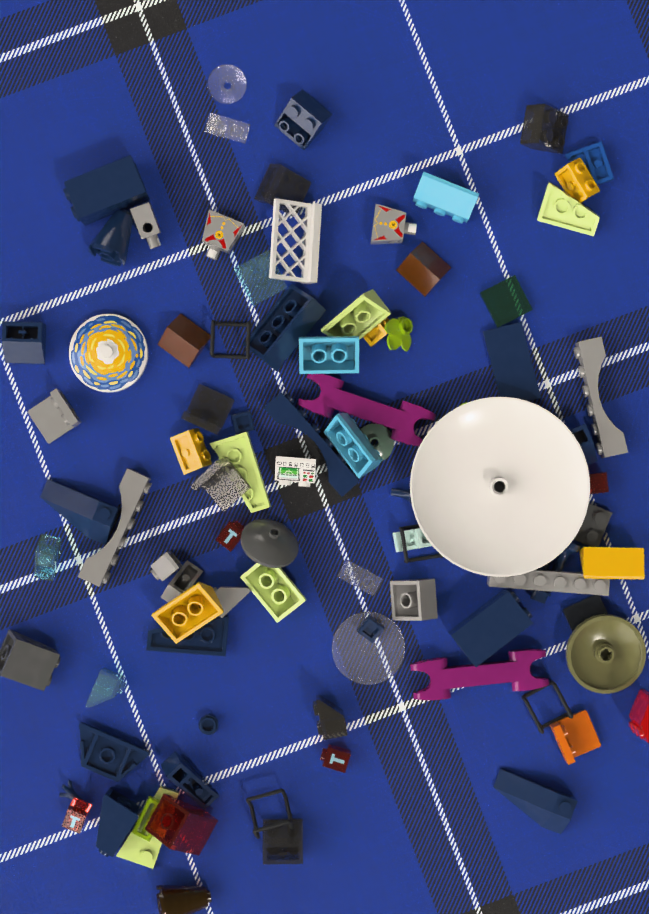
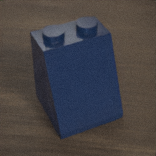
[96,787,143,857]

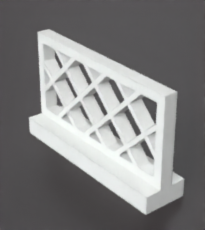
[269,198,322,284]

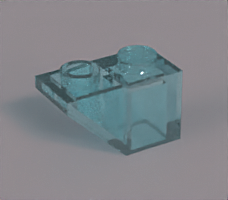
[34,534,61,581]

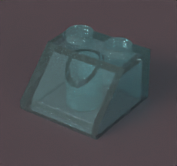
[234,250,288,306]

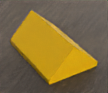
[579,547,644,579]
[151,582,224,644]

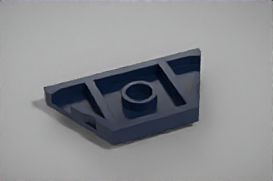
[79,722,151,782]

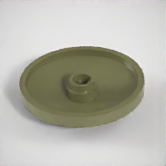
[566,614,646,694]

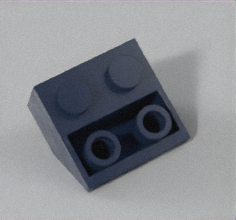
[274,89,332,150]
[2,321,46,364]

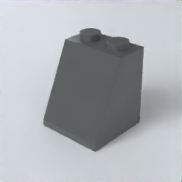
[0,629,60,691]

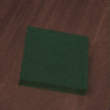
[479,275,533,328]

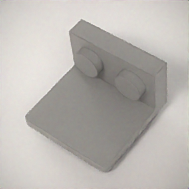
[28,388,82,444]

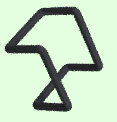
[210,320,252,359]
[399,524,443,563]
[521,680,573,734]
[246,789,294,839]

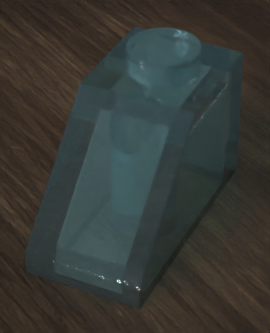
[85,668,126,708]

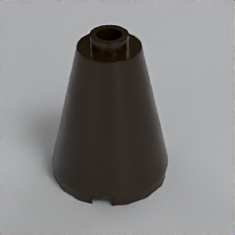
[156,885,212,914]

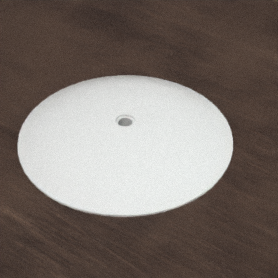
[410,397,590,577]

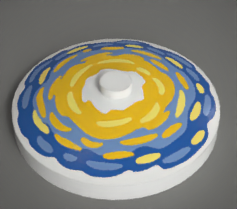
[69,314,148,393]

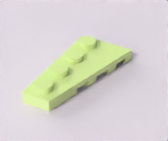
[210,432,271,513]
[116,786,179,869]

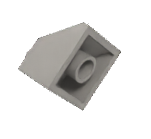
[390,579,438,621]

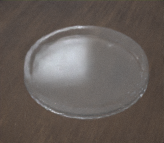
[332,612,405,685]

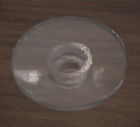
[207,64,247,104]

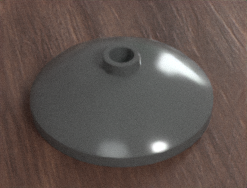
[240,519,299,568]

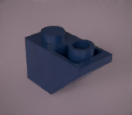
[570,424,598,465]

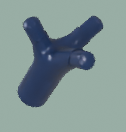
[391,488,412,504]
[59,781,85,808]

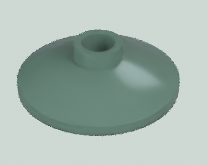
[360,424,394,461]

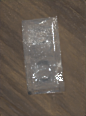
[205,113,250,144]
[337,560,383,596]

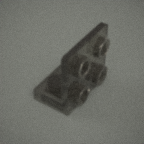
[254,164,311,217]
[181,384,235,436]
[190,457,251,511]

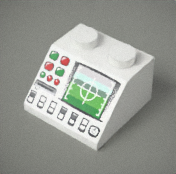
[275,456,316,487]

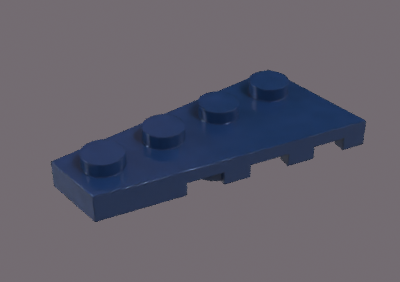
[146,617,229,657]

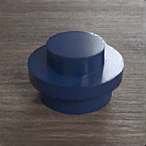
[199,715,219,735]

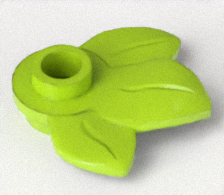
[384,317,413,352]

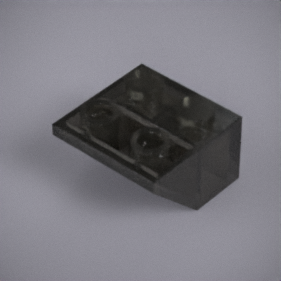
[520,104,569,154]
[313,695,348,740]
[263,819,303,865]

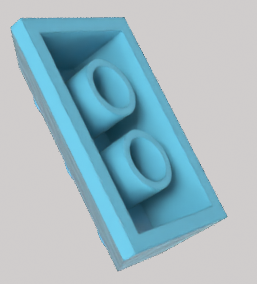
[413,172,479,224]
[299,336,359,374]
[324,413,383,478]

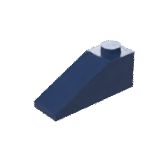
[161,751,219,810]

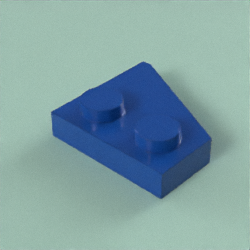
[565,141,614,185]

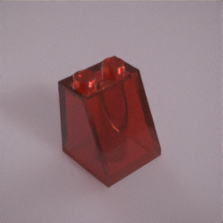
[145,794,218,856]

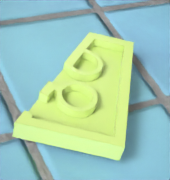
[537,182,600,236]

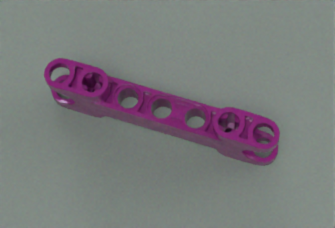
[297,374,437,447]
[410,649,549,700]

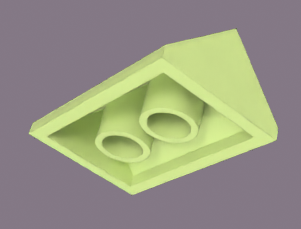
[321,289,391,340]
[240,563,307,623]

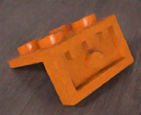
[549,710,601,765]

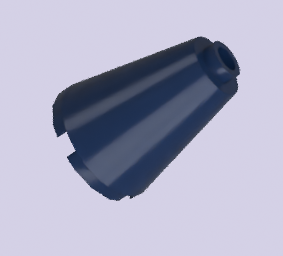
[88,209,133,266]

